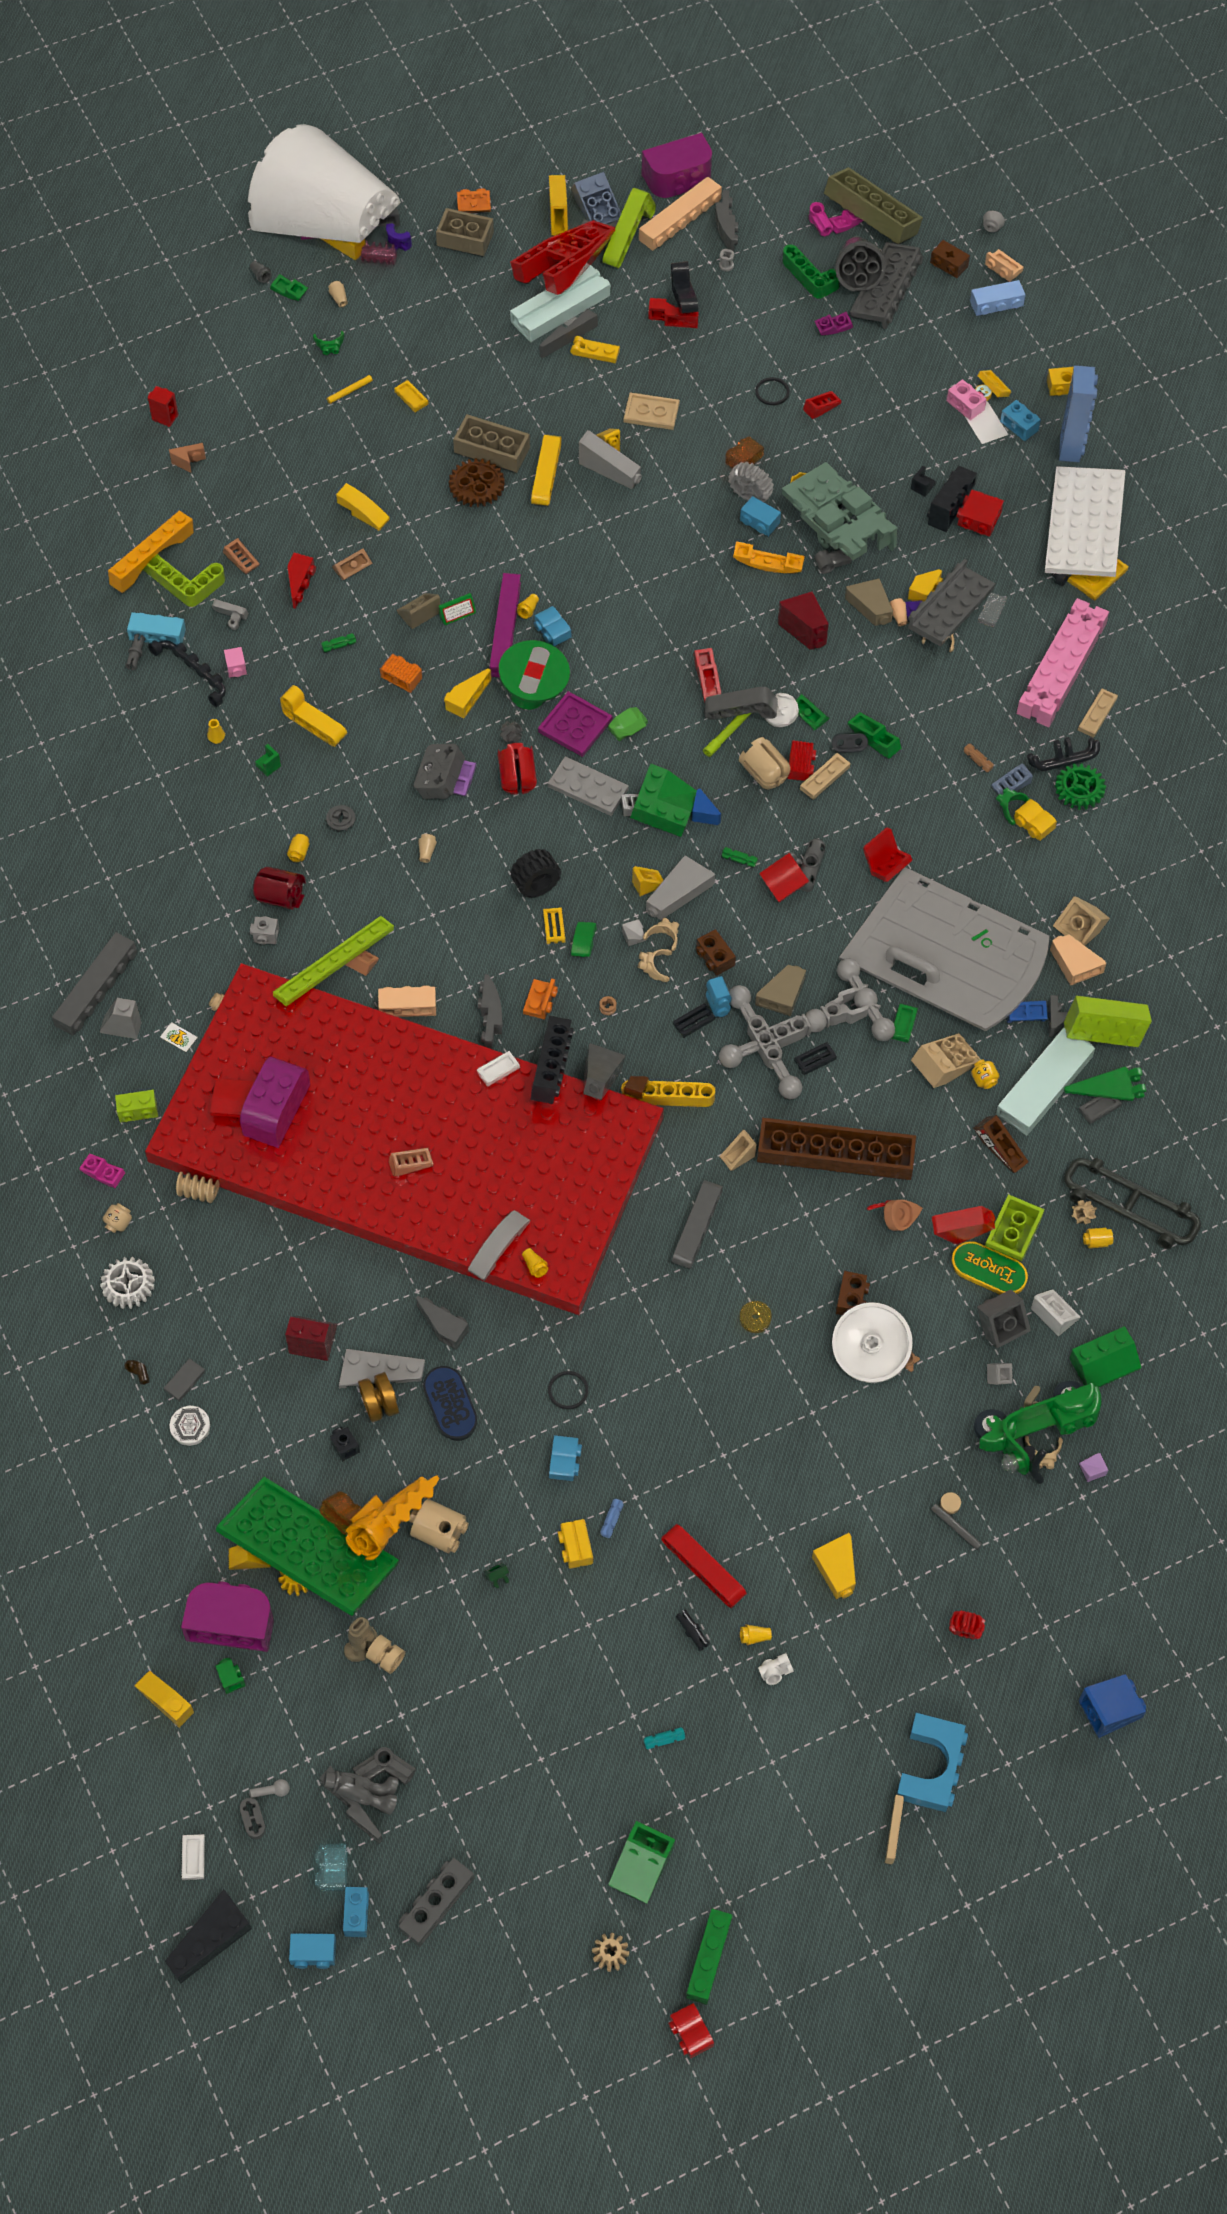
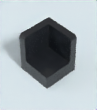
[911,466,936,497]

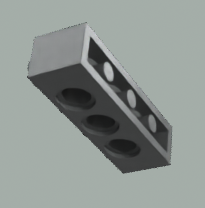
[399,1858,475,1947]

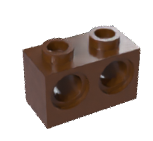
[695,929,736,976]
[836,1271,870,1315]

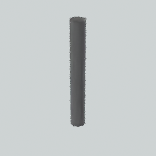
[931,1504,982,1550]

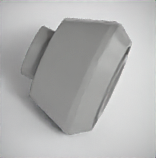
[983,210,1005,232]

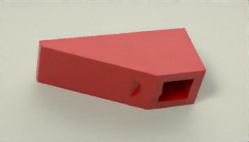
[288,553,316,609]

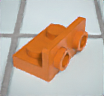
[457,189,491,213]
[523,979,558,1020]

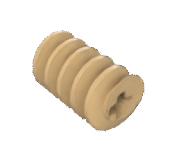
[176,1171,220,1203]

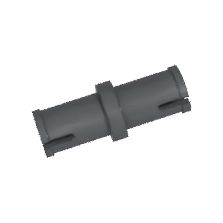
[125,634,145,670]

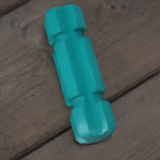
[644,1727,685,1749]

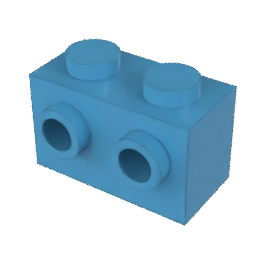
[1000,400,1041,441]
[740,496,781,537]
[289,1934,336,1969]

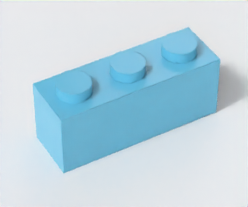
[127,612,186,645]

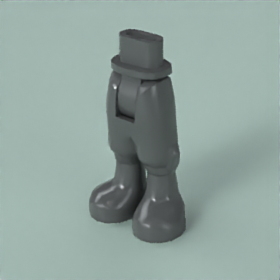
[323,1771,398,1815]

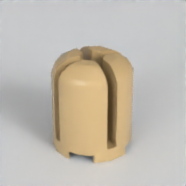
[739,737,791,790]

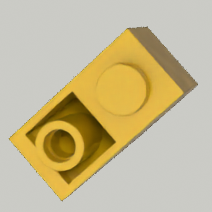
[596,429,620,452]
[908,569,943,601]

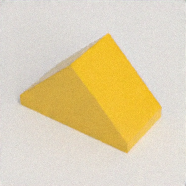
[632,866,664,896]
[229,1545,271,1570]

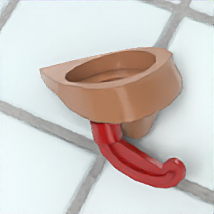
[867,1200,923,1231]

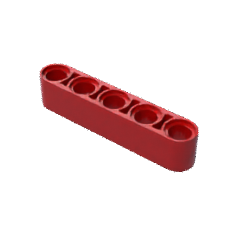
[661,1524,747,1608]

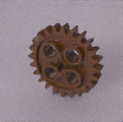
[449,458,505,508]

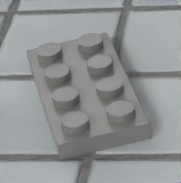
[548,756,629,816]

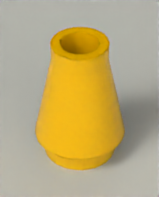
[517,594,539,619]
[207,719,225,744]
[522,1248,548,1278]
[740,1624,772,1645]

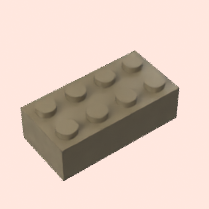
[453,414,530,472]

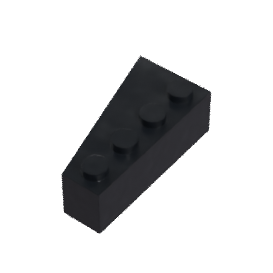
[927,465,977,533]
[165,1889,252,1984]

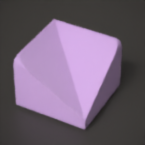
[1079,1453,1108,1482]

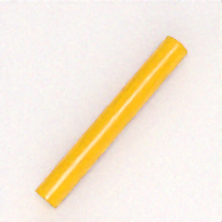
[327,375,373,404]

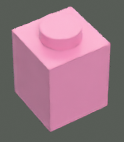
[224,647,247,678]

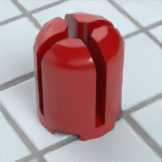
[497,743,537,795]

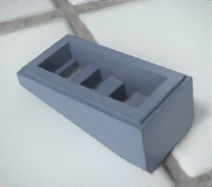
[991,764,1033,795]

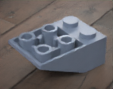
[571,172,621,224]

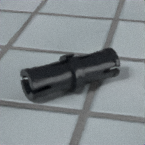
[676,1609,710,1651]

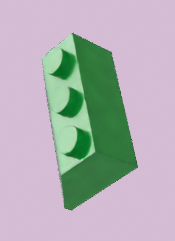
[1069,1326,1141,1387]

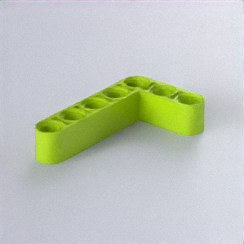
[603,188,656,268]
[143,554,225,607]

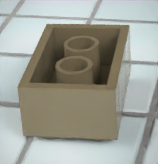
[436,208,494,256]

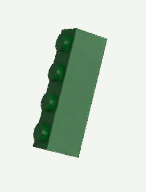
[686,1908,732,2005]

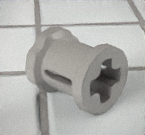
[719,249,734,271]

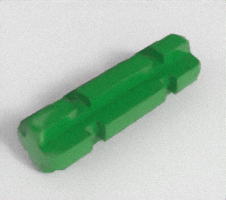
[321,633,356,652]
[722,847,758,868]

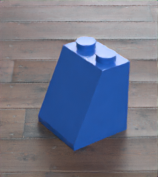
[1079,1674,1146,1738]

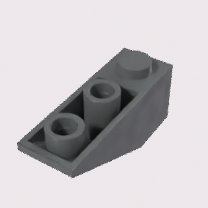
[416,1296,469,1350]

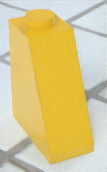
[812,1533,856,1599]

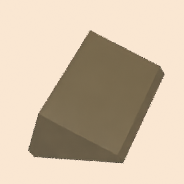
[397,593,440,629]

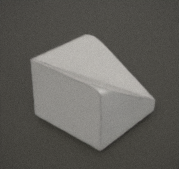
[622,919,646,946]
[987,1363,1012,1385]

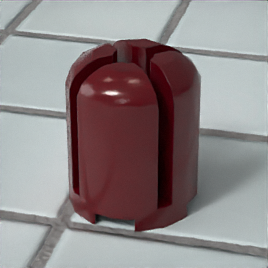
[253,867,306,910]

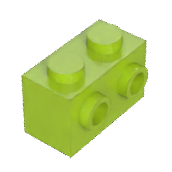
[115,1090,158,1123]

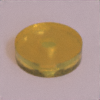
[740,1301,772,1333]

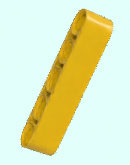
[531,435,562,506]
[621,1081,715,1107]

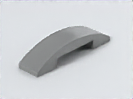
[468,1210,530,1281]

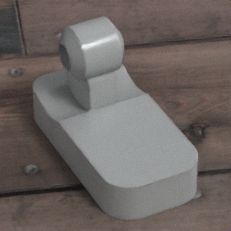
[212,599,249,630]

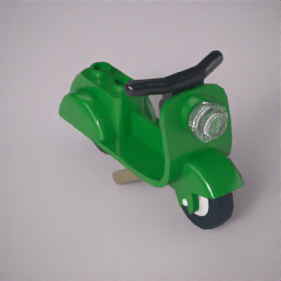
[974,1381,1102,1484]

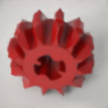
[949,1610,985,1640]

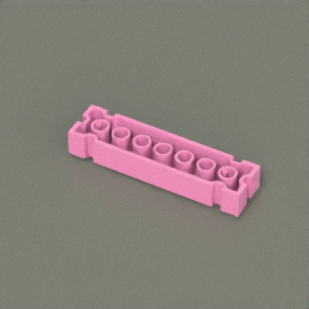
[1017,598,1109,727]

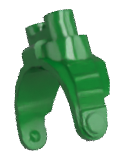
[313,331,344,355]
[996,787,1030,825]

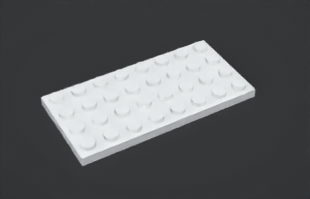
[1045,467,1125,577]

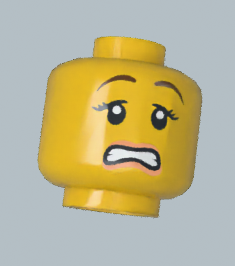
[971,1060,999,1089]

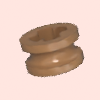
[600,996,616,1015]

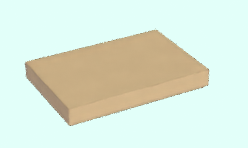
[624,393,680,430]

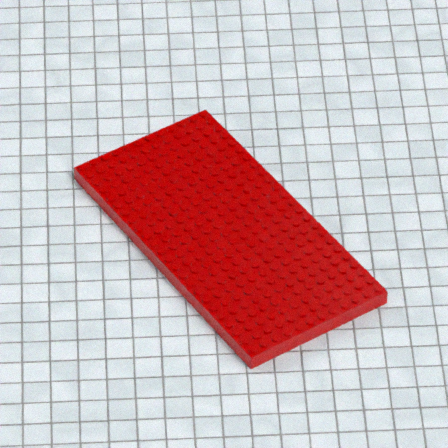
[145,963,664,1315]

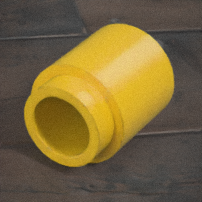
[287,834,310,862]
[1083,1227,1113,1248]

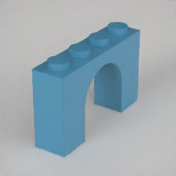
[897,1713,968,1812]

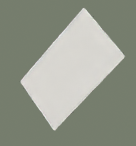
[965,401,1008,444]

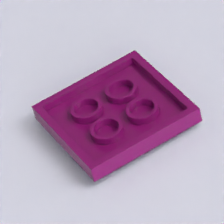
[538,691,613,757]

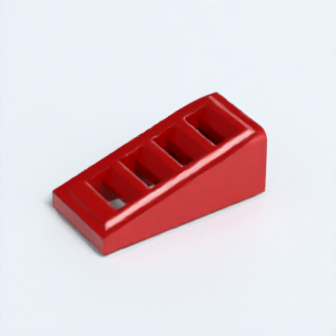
[803,391,842,419]

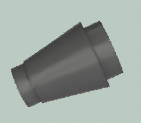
[250,261,272,283]

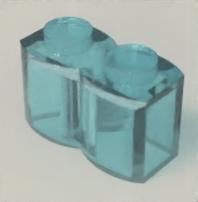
[315,1844,347,1892]

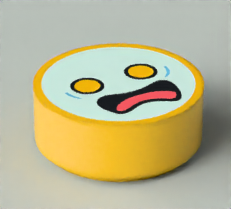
[975,384,992,401]

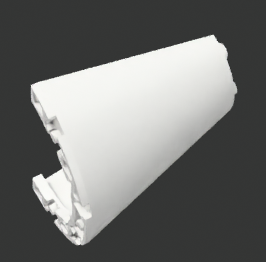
[248,124,401,243]

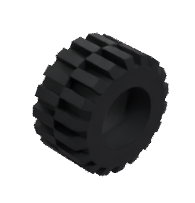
[510,849,561,898]

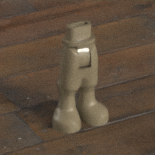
[344,1617,378,1662]

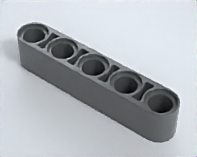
[672,1180,723,1269]

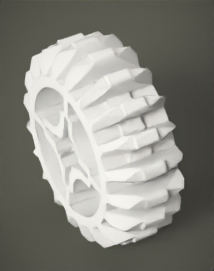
[101,1257,155,1309]

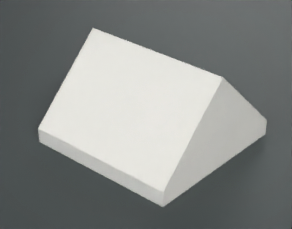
[1031,1290,1080,1336]

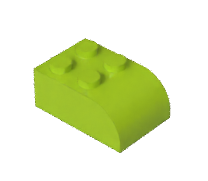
[985,1194,1045,1261]

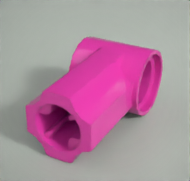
[809,202,834,237]

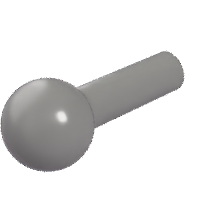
[249,1779,290,1798]

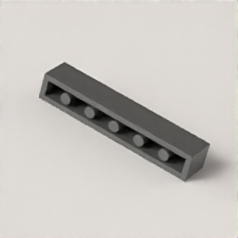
[52,932,137,1036]

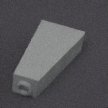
[579,430,642,489]
[646,856,715,920]

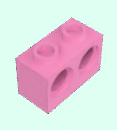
[947,379,987,421]

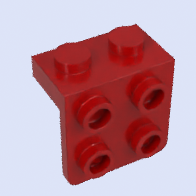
[863,827,912,882]

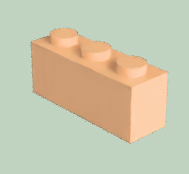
[378,986,436,1017]

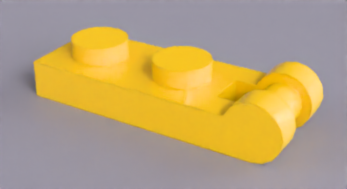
[570,336,620,363]

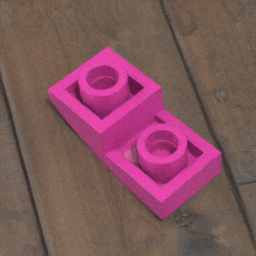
[79,1153,125,1188]

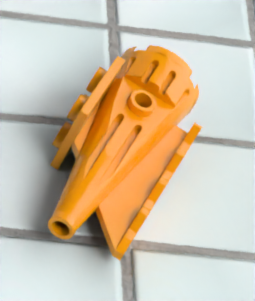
[345,1475,439,1560]

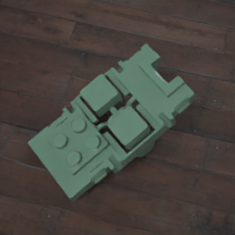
[782,462,898,560]

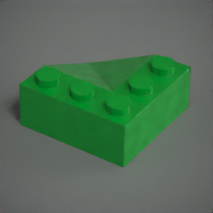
[630,764,697,837]

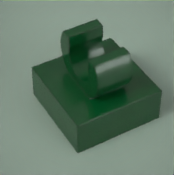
[483,1562,509,1588]

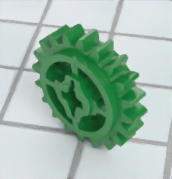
[1055,763,1106,810]

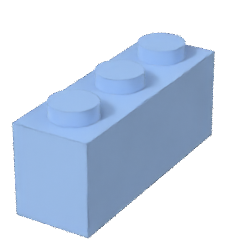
[970,280,1025,316]

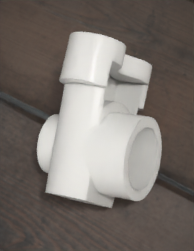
[758,1653,794,1685]

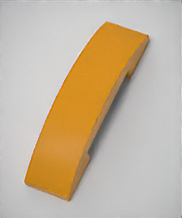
[733,541,804,573]

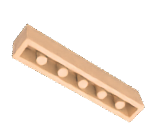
[639,177,722,251]

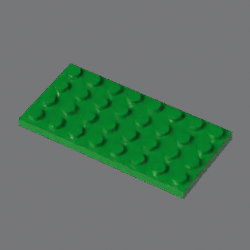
[216,1477,399,1617]

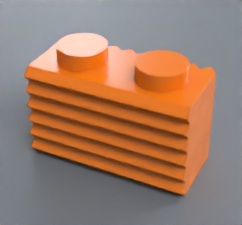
[380,654,422,693]

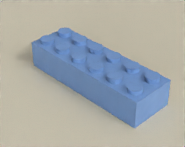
[1059,366,1098,462]

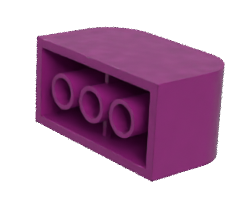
[641,132,712,198]
[240,1057,310,1148]
[181,1581,274,1652]

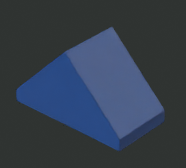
[692,788,721,825]

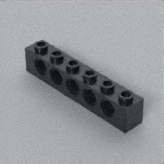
[530,1015,574,1104]

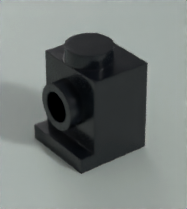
[330,1427,360,1462]

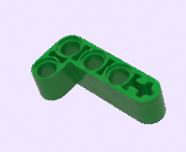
[782,245,840,299]

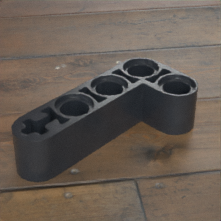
[671,261,698,314]

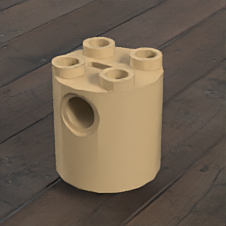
[409,1499,469,1553]

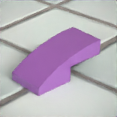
[453,761,477,796]

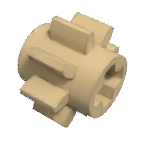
[1071,1200,1097,1224]

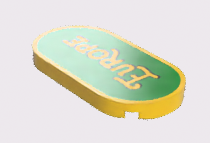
[952,1242,1028,1295]

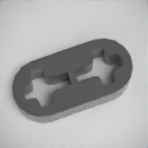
[240,1798,266,1840]

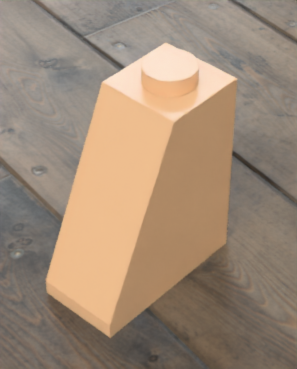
[1050,934,1106,986]

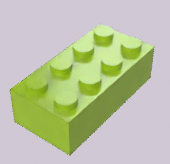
[1064,996,1152,1047]

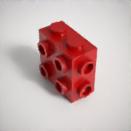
[957,490,1004,537]

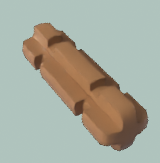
[964,744,994,772]

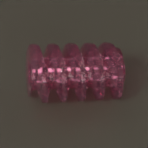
[361,241,397,265]

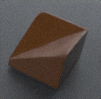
[624,1076,649,1099]

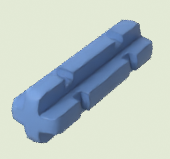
[600,1499,623,1538]

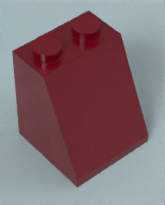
[778,591,829,650]
[285,1316,338,1361]

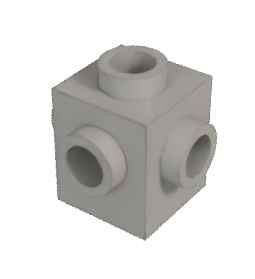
[250,916,279,944]

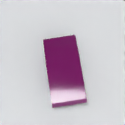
[815,312,853,335]

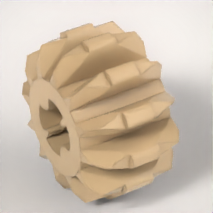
[592,1933,629,1972]

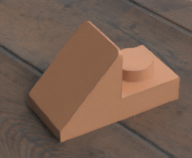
[169,443,206,472]

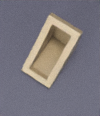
[720,1130,756,1170]

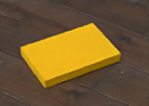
[1068,559,1129,601]

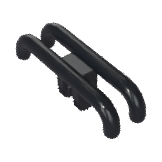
[1027,737,1100,771]

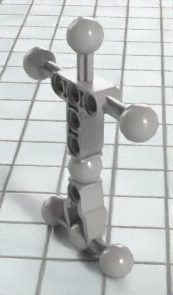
[719,958,895,1100]

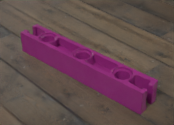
[490,573,521,677]

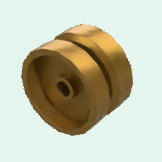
[358,1372,399,1422]

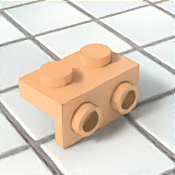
[985,249,1023,282]

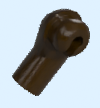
[124,1360,150,1385]

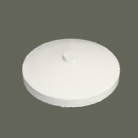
[832,1303,912,1383]

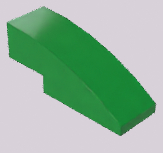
[847,712,901,759]

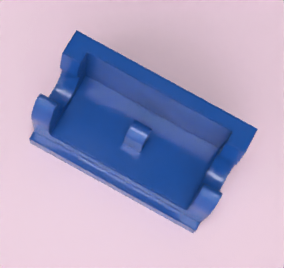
[1007,1001,1048,1023]

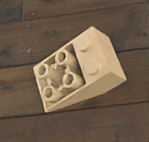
[911,1034,981,1088]

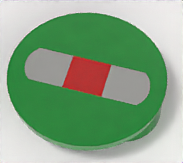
[499,640,570,710]

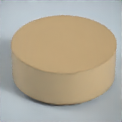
[940,1492,961,1514]

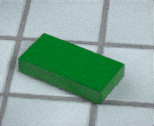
[891,1004,918,1043]

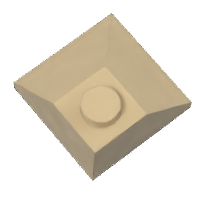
[1053,896,1110,946]

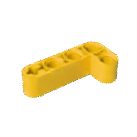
[280,685,347,747]

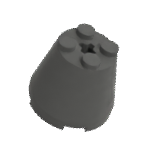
[835,236,885,291]

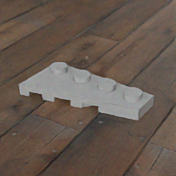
[339,1349,425,1389]

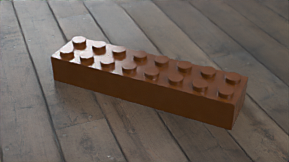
[757,1117,916,1180]

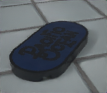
[423,1366,477,1441]

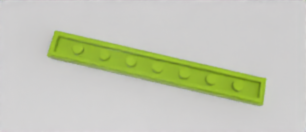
[273,916,394,1006]

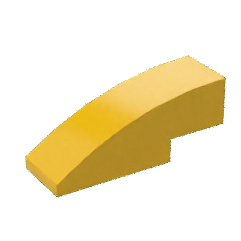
[336,483,390,531]

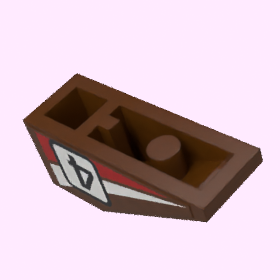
[973,1115,1029,1173]

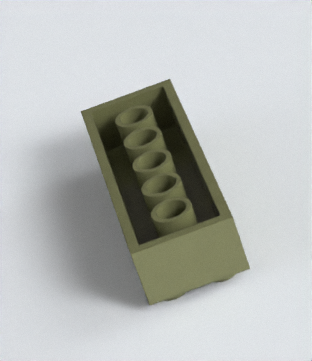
[824,167,923,244]

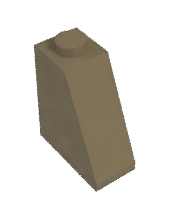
[845,579,893,626]
[755,965,806,1016]

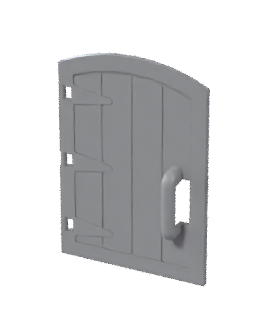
[839,867,1050,1031]

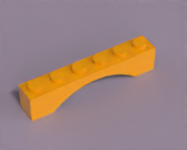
[108,510,194,593]

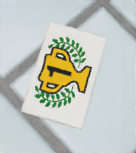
[160,1022,198,1052]

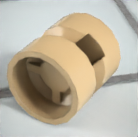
[366,1635,405,1674]

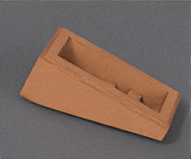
[223,538,259,574]
[389,1148,433,1176]

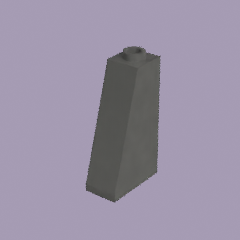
[583,1043,626,1100]

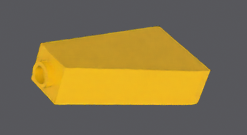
[549,175,568,235]

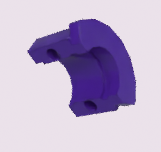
[386,223,412,253]

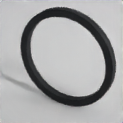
[756,377,790,405]
[548,1371,588,1409]

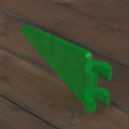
[1064,1067,1146,1101]

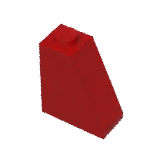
[932,1206,995,1245]

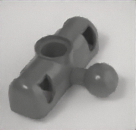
[783,839,826,892]

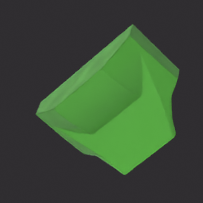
[608,707,648,741]

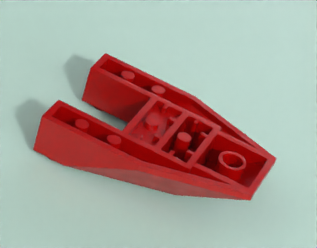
[510,220,615,295]

